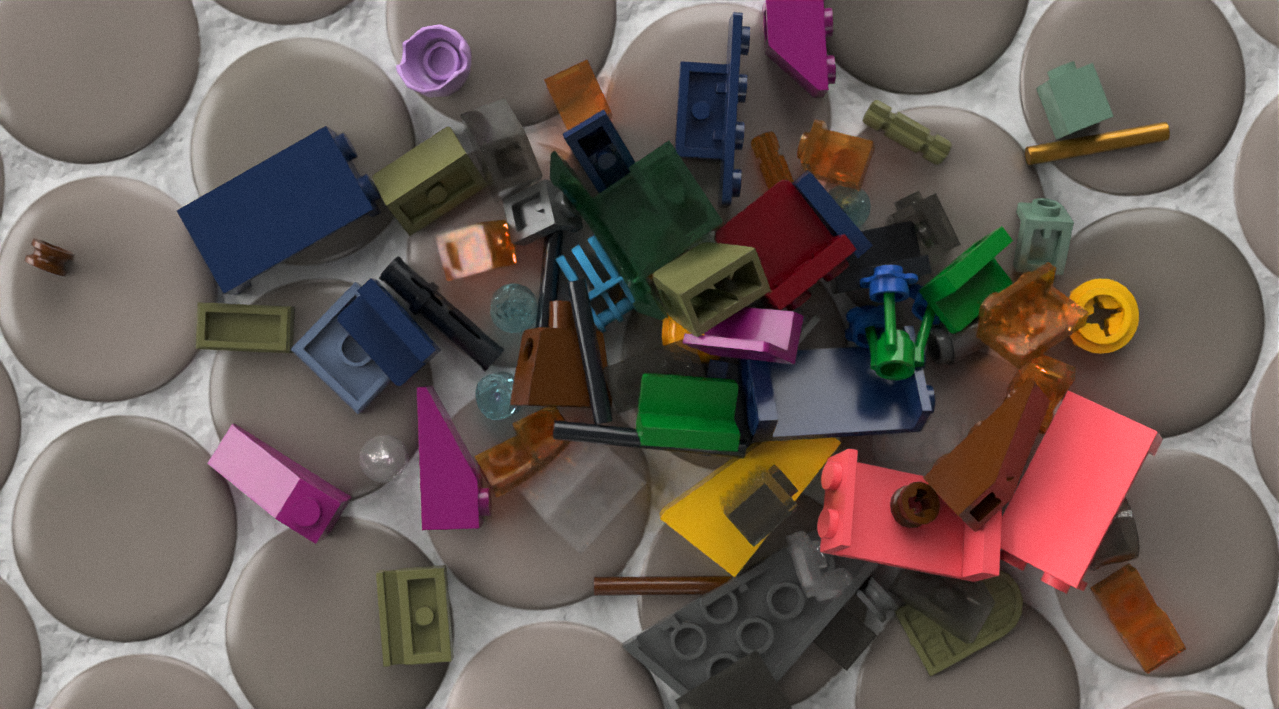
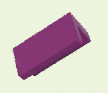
[683,307,804,365]

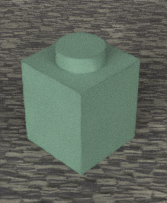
[1036,61,1114,140]

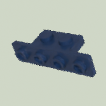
[674,12,750,208]

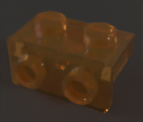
[976,262,1089,370]

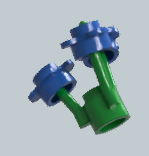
[844,265,951,380]

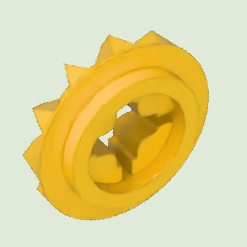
[1062,279,1139,354]

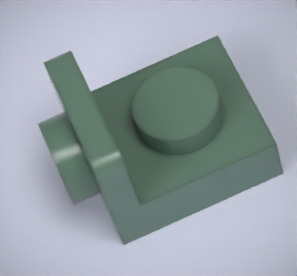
[1013,198,1074,275]

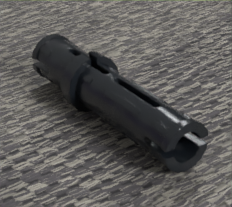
[379,256,505,372]

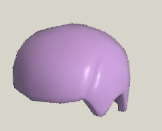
[396,24,471,98]

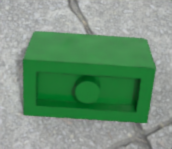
[918,226,1013,334]
[636,373,741,452]

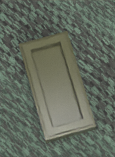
[196,302,295,353]

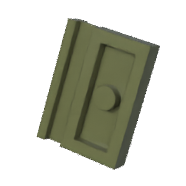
[376,565,454,667]

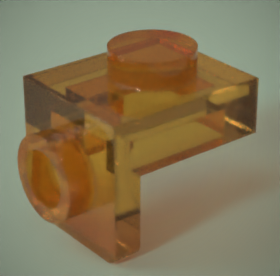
[797,119,875,191]

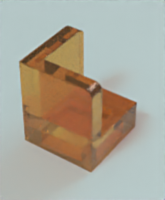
[544,60,612,130]

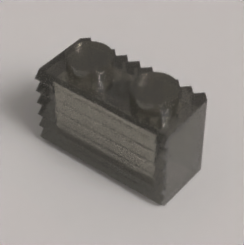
[719,464,799,547]

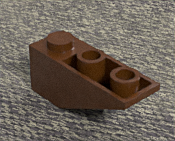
[923,378,1050,532]

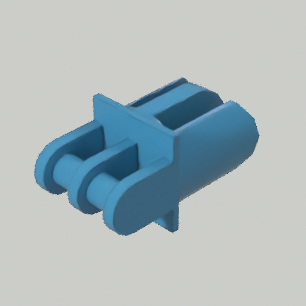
[555,234,641,333]

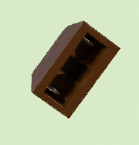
[510,301,613,408]

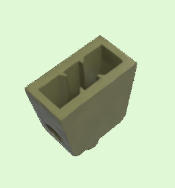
[653,242,771,337]

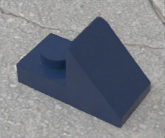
[562,109,648,207]

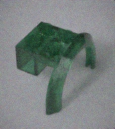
[549,140,725,321]

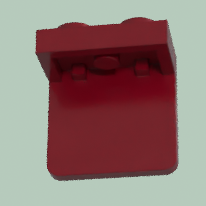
[714,180,857,311]

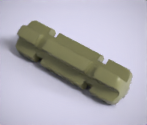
[862,100,952,165]

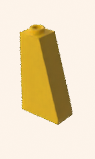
[659,437,841,577]

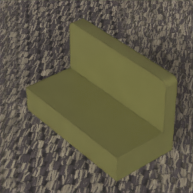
[372,126,488,236]

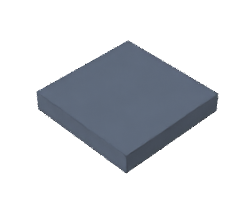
[291,282,392,414]

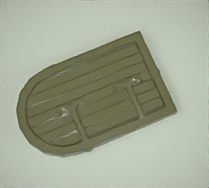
[893,570,1023,676]

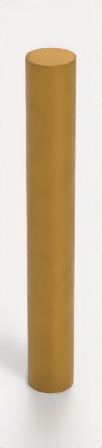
[1025,122,1170,165]

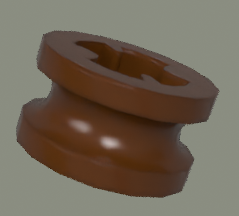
[24,238,75,277]
[890,482,940,528]

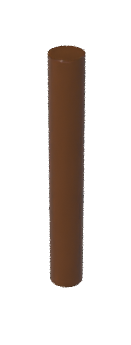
[594,576,733,596]

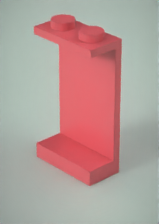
[1000,390,1163,594]
[817,448,1002,582]

